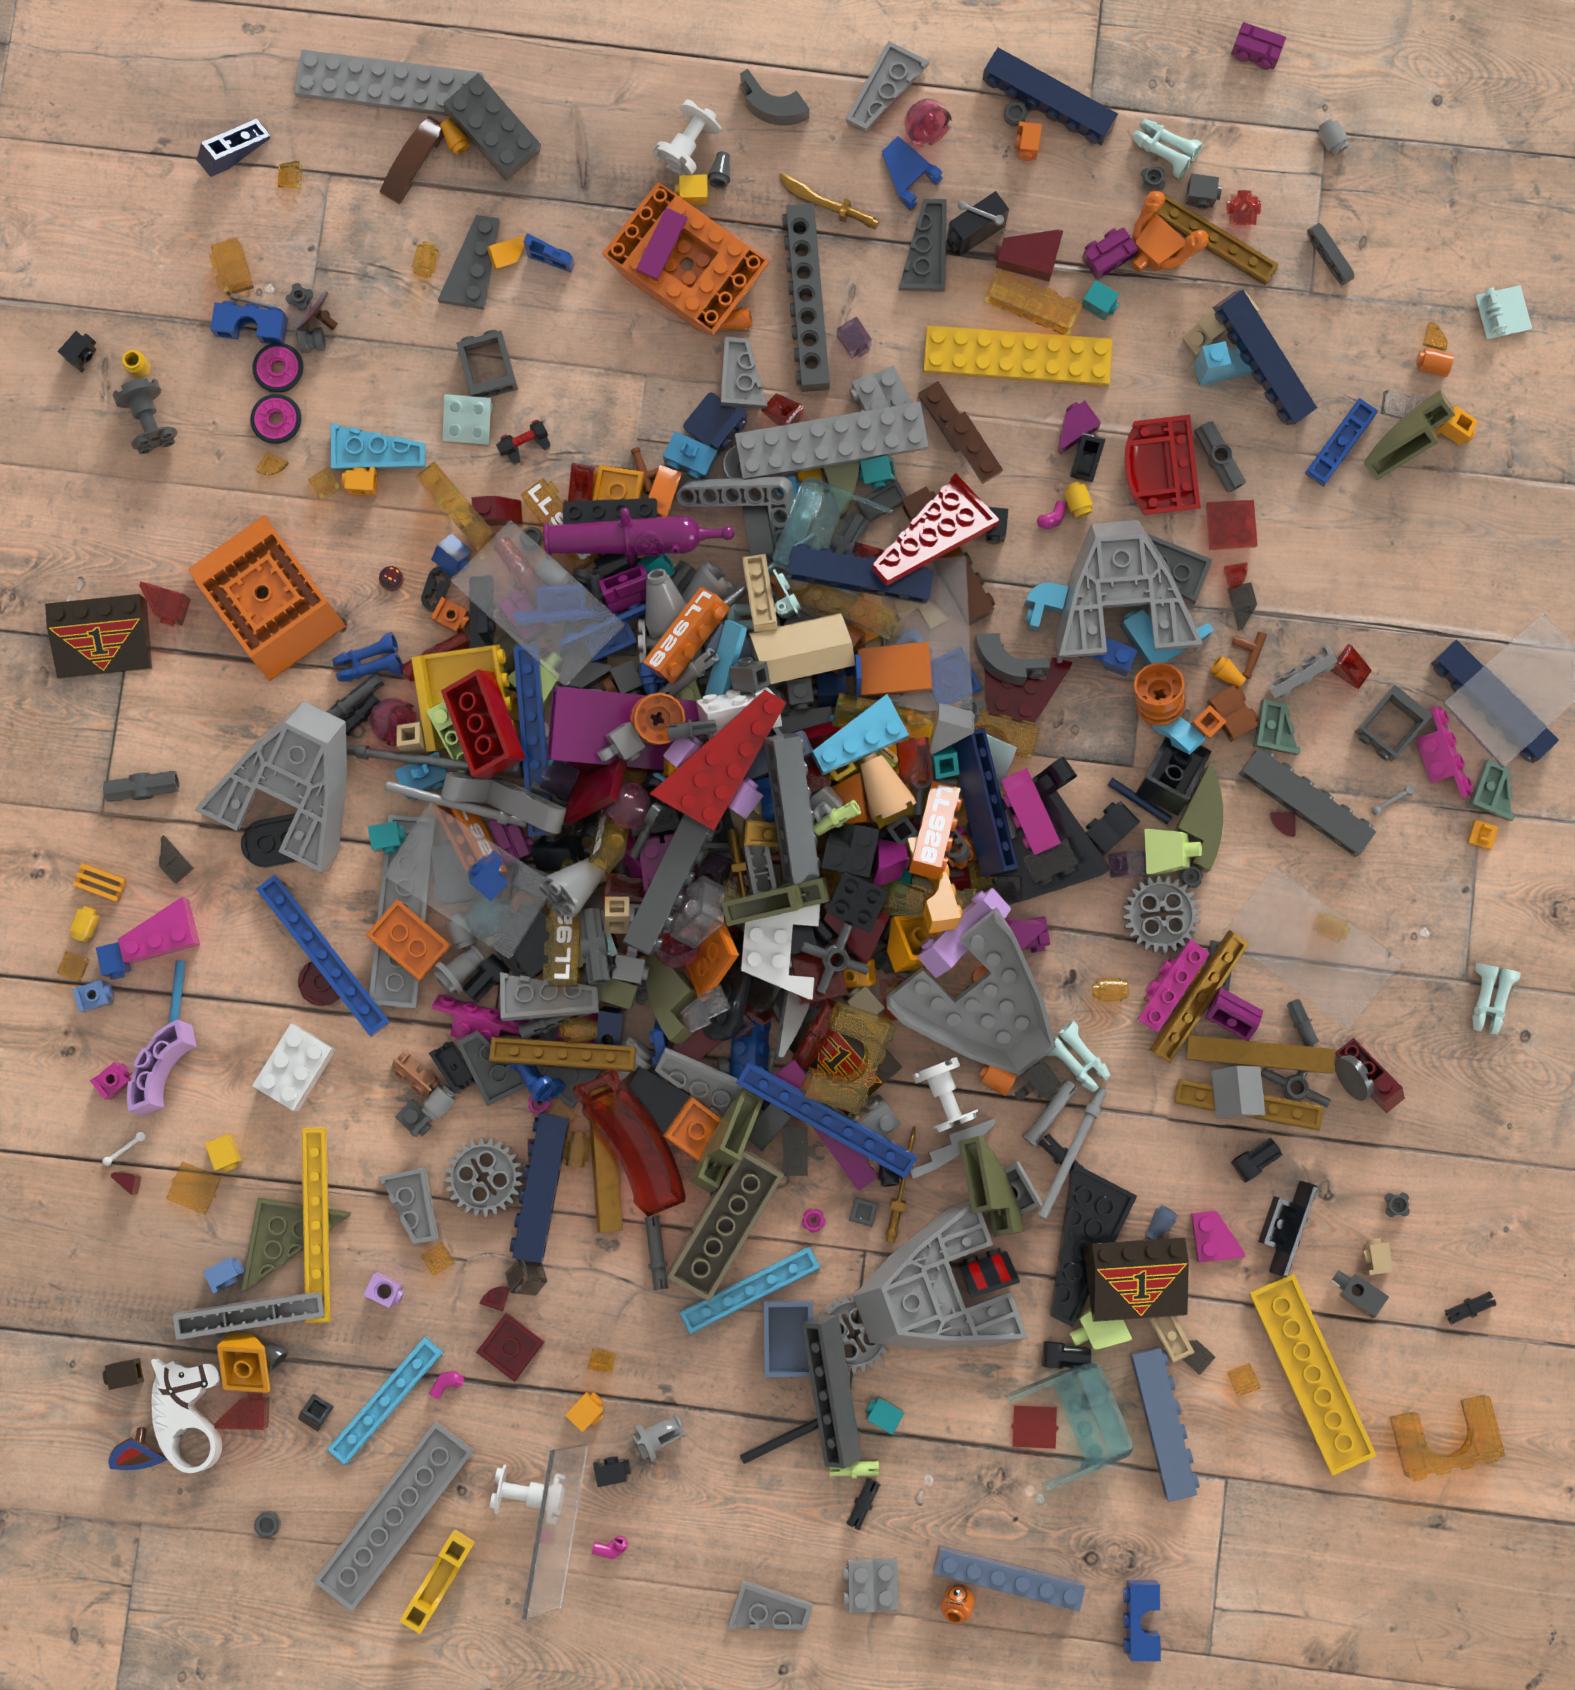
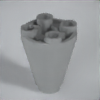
[681,560,737,604]
[645,569,687,638]
[538,856,608,917]

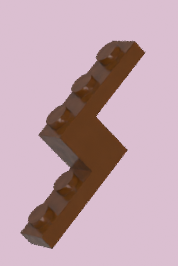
[918,381,1003,484]

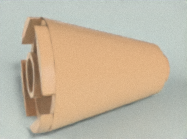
[860,752,917,822]

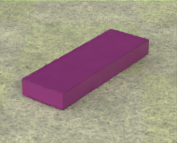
[636,208,688,281]

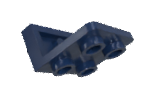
[683,392,747,455]

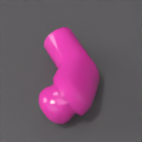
[1037,501,1067,529]
[429,1371,464,1399]
[592,1536,628,1559]

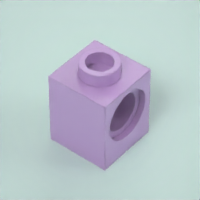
[363,1272,404,1308]

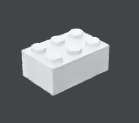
[696,687,782,739]
[252,1024,337,1111]

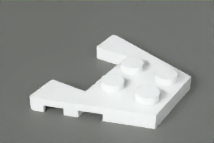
[741,904,820,999]

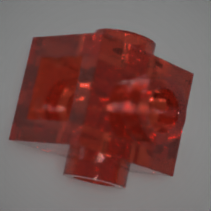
[1226,190,1261,225]

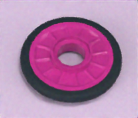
[252,343,303,393]
[250,394,301,444]

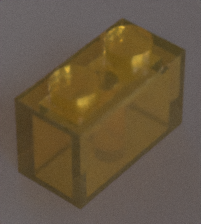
[209,238,254,296]

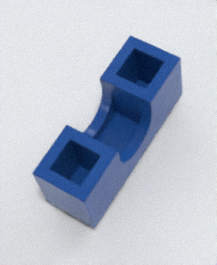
[210,301,288,344]
[1079,637,1138,677]
[1123,1580,1161,1661]

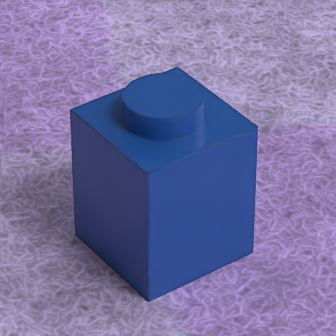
[431,533,473,577]
[96,942,131,980]

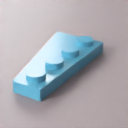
[331,423,426,471]
[811,694,909,775]

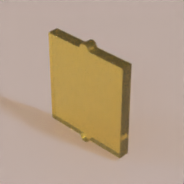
[166,1161,222,1215]

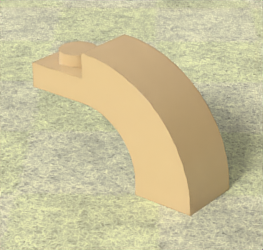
[1182,291,1260,355]

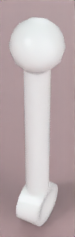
[102,1132,146,1166]

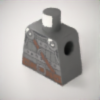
[1331,1270,1389,1319]

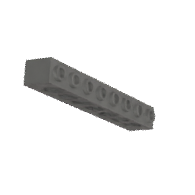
[782,203,830,392]

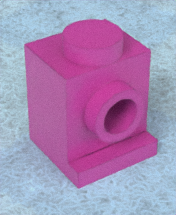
[90,1062,132,1100]

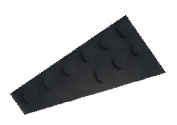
[1050,1163,1137,1327]

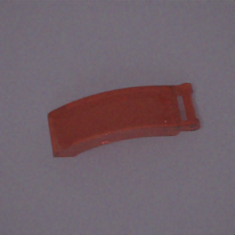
[572,1069,686,1217]

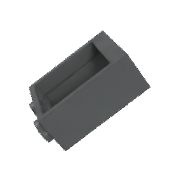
[456,330,518,398]
[1354,685,1432,762]

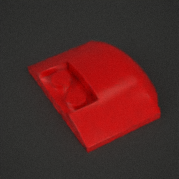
[1124,414,1201,515]

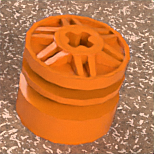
[1134,662,1185,726]
[630,693,686,745]

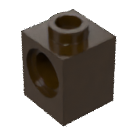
[103,1358,144,1390]

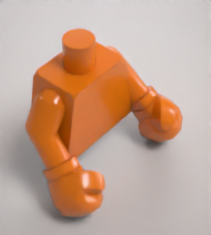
[1131,191,1209,273]

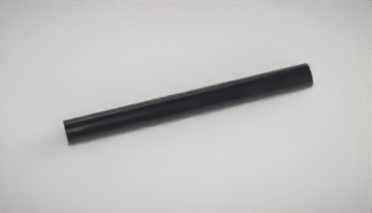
[740,1418,819,1464]

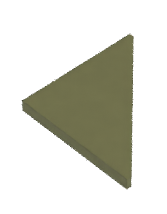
[241,1197,351,1291]

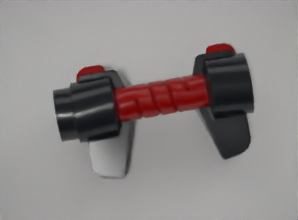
[496,420,551,465]

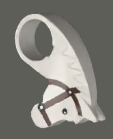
[151,1359,223,1473]

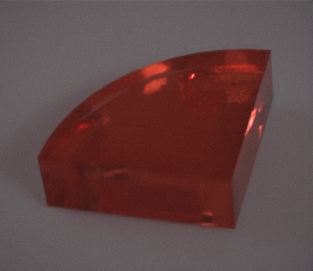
[1224,562,1248,589]

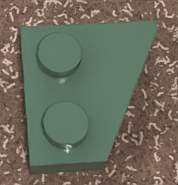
[1254,699,1300,755]
[1469,759,1514,821]

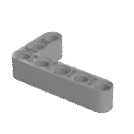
[676,477,798,550]
[441,772,566,834]

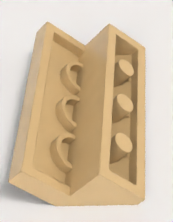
[749,613,855,684]

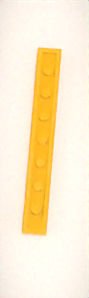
[301,1127,331,1323]

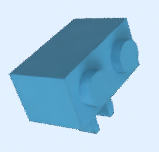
[663,431,718,479]
[394,751,448,801]

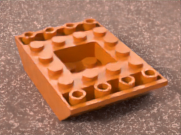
[602,182,770,335]
[188,515,346,681]

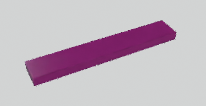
[775,1059,878,1191]

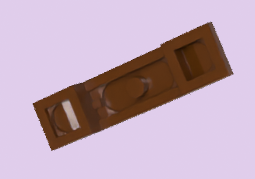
[380,116,444,204]

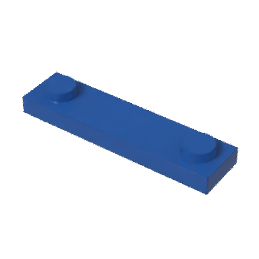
[1305,398,1378,487]

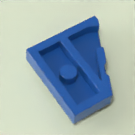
[523,233,574,273]
[649,1017,668,1076]

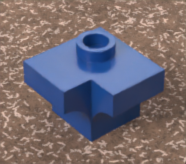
[467,850,508,902]

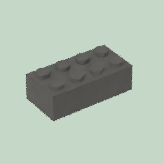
[443,73,541,181]

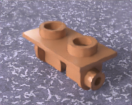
[391,1052,440,1098]

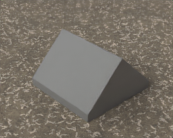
[929,703,975,755]
[1211,1066,1265,1119]
[1003,1161,1043,1215]

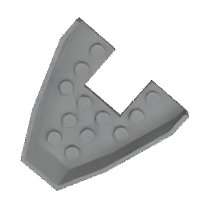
[1055,520,1203,663]
[195,701,347,873]
[886,907,1056,1076]
[853,1200,1028,1349]

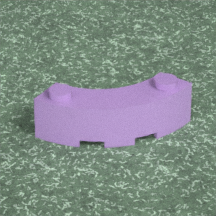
[663,736,764,819]
[917,887,1011,978]
[127,1019,197,1116]

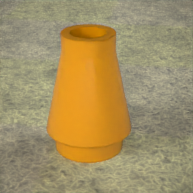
[439,118,470,155]
[1210,656,1246,689]

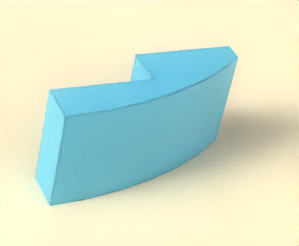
[1152,717,1205,755]

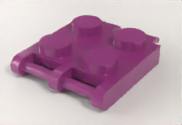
[639,833,693,894]

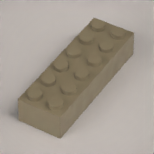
[667,1149,784,1302]

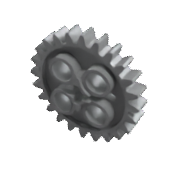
[1122,876,1201,954]
[444,1138,524,1217]
[819,1292,889,1374]

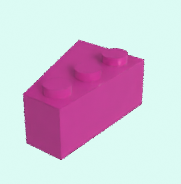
[1001,768,1061,855]
[118,897,200,964]

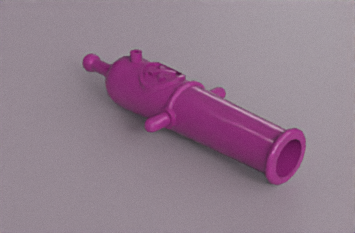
[543,508,735,565]

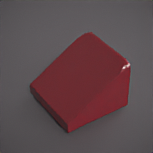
[947,863,970,892]
[111,1172,141,1195]

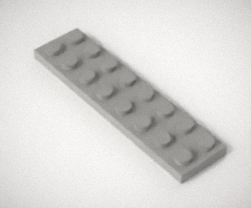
[294,50,484,116]
[735,402,929,479]
[369,814,437,1009]
[313,1420,475,1612]

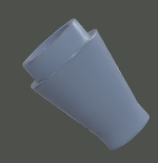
[1145,1204,1178,1240]

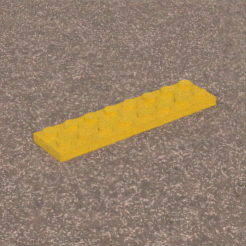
[923,325,1113,387]
[1248,1273,1377,1476]

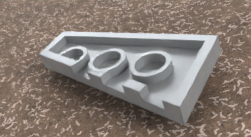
[846,41,929,132]
[500,972,599,1021]
[655,1047,742,1117]

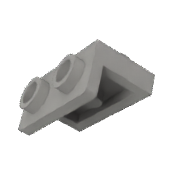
[847,1094,901,1136]

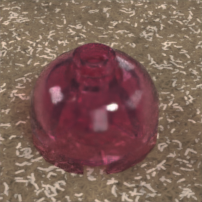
[904,99,952,147]
[370,697,417,746]
[602,780,652,829]
[655,920,702,969]

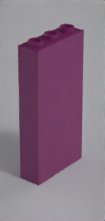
[546,686,700,771]

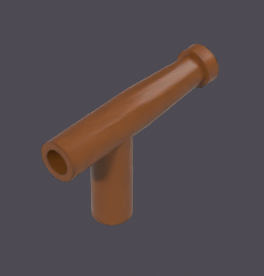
[631,447,667,494]
[1232,632,1267,679]

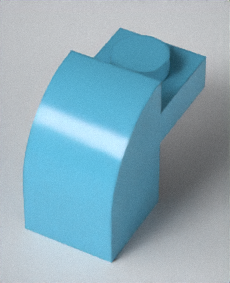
[1024,583,1068,632]

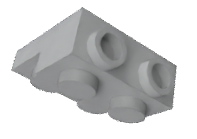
[850,365,912,412]
[843,1558,898,1613]

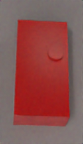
[441,669,526,779]

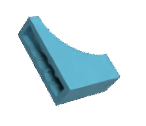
[1194,341,1253,386]
[1120,609,1214,666]

